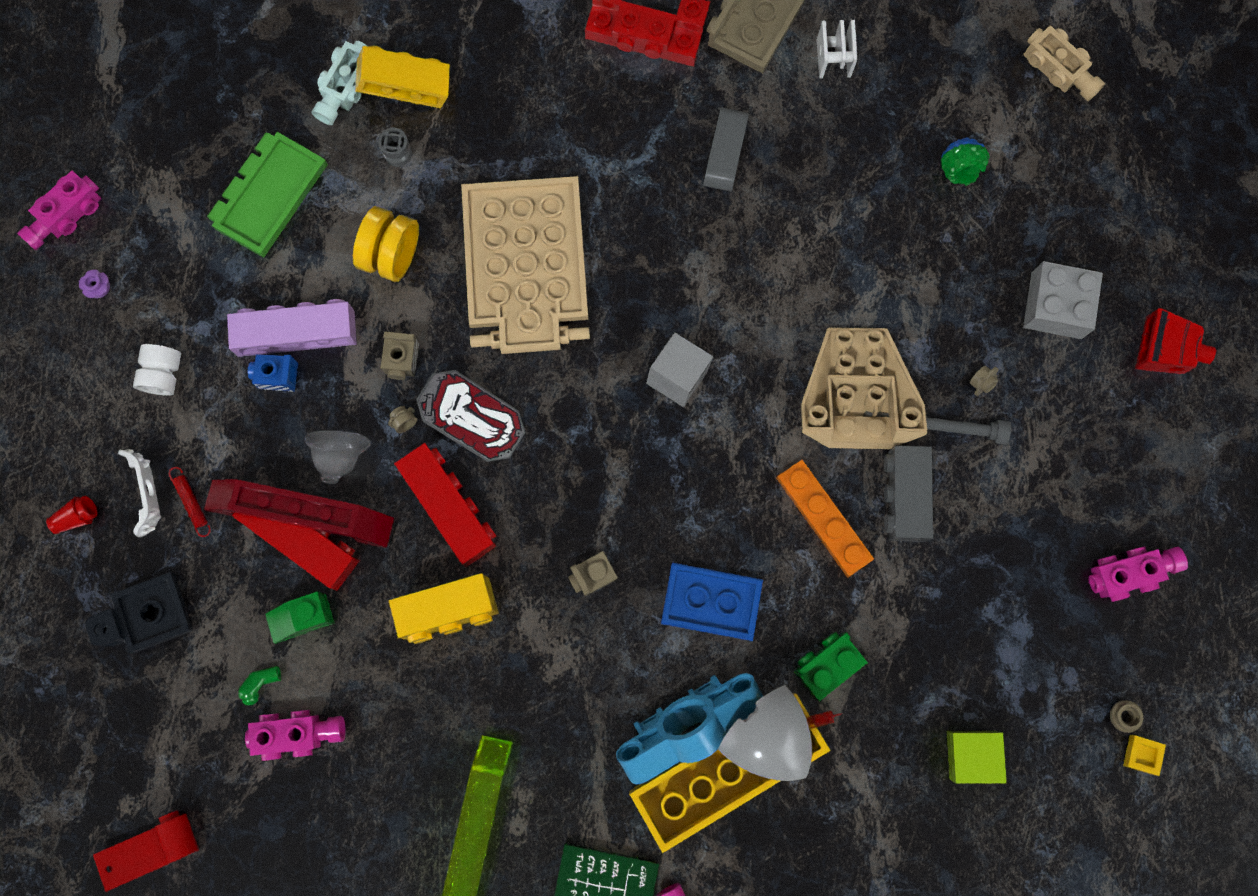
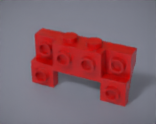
[585,0,710,67]

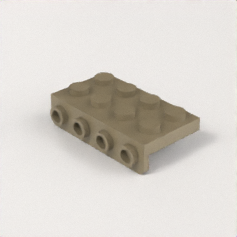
[707,0,806,74]

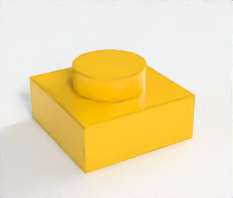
[1123,735,1166,776]

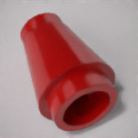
[46,496,98,534]

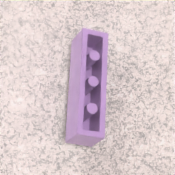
[227,299,357,357]

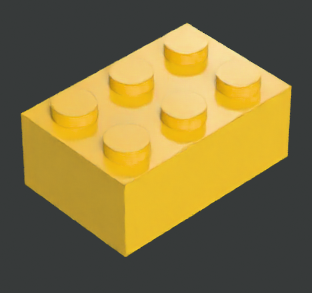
[389,573,499,644]

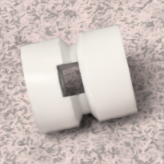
[133,344,181,395]

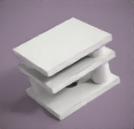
[817,20,857,78]

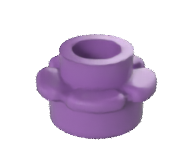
[79,270,110,298]

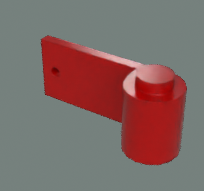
[93,810,199,892]

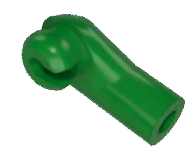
[238,666,281,706]

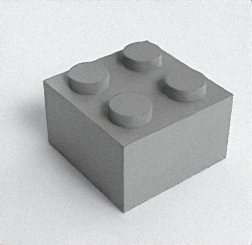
[1023,261,1103,339]

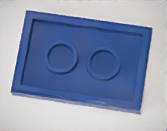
[661,563,763,641]

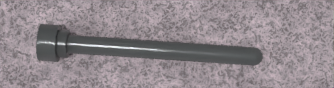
[863,411,1011,445]

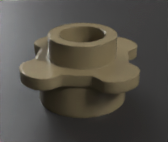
[970,366,999,396]

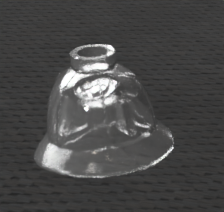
[304,431,371,484]

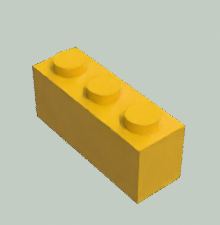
[355,46,450,108]

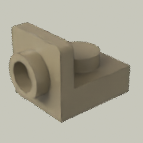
[568,551,618,597]

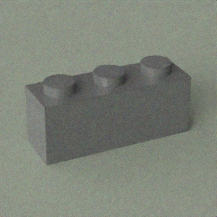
[884,446,933,542]

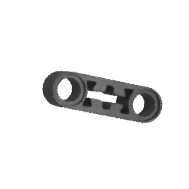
[703,107,749,192]

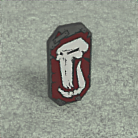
[416,370,525,462]

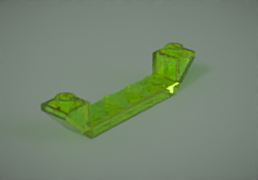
[442,735,513,896]

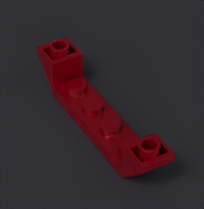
[204,479,394,548]

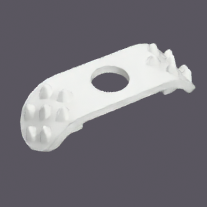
[118,449,161,537]

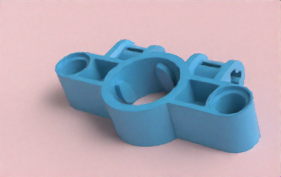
[616,673,763,784]

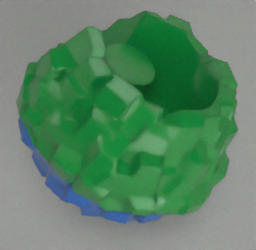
[941,138,990,186]

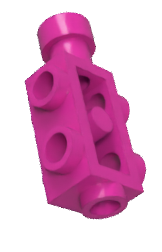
[17,171,101,250]
[1089,546,1188,602]
[245,710,346,761]

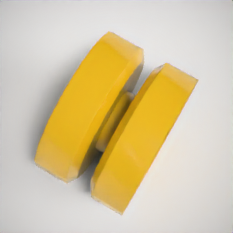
[353,206,419,282]

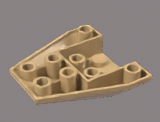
[801,328,927,449]

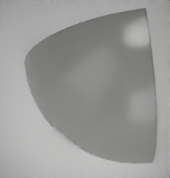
[718,685,812,781]

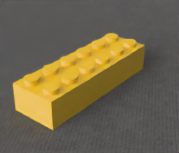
[629,693,830,853]

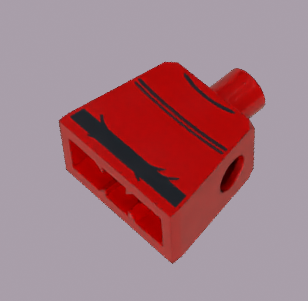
[1135,308,1216,374]

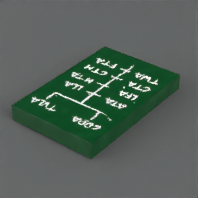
[554,843,659,896]

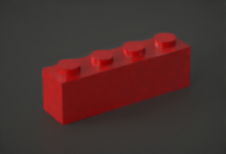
[394,443,497,567]
[232,513,359,591]

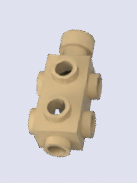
[1024,25,1106,101]

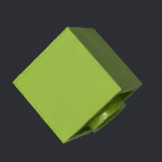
[947,731,1006,784]

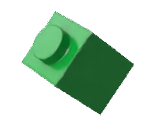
[265,592,335,644]

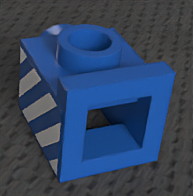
[248,354,298,392]

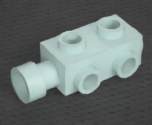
[312,41,368,125]

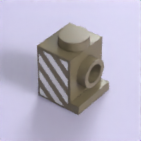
[381,332,419,380]

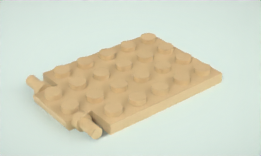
[461,176,590,354]

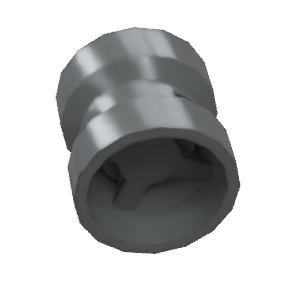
[378,128,412,167]

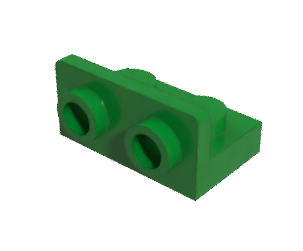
[794,632,868,702]

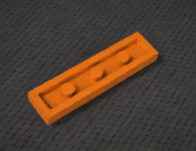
[776,460,874,578]

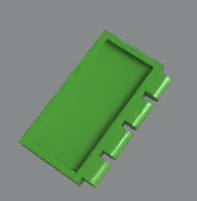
[207,132,328,258]

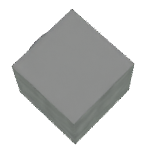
[646,333,713,407]

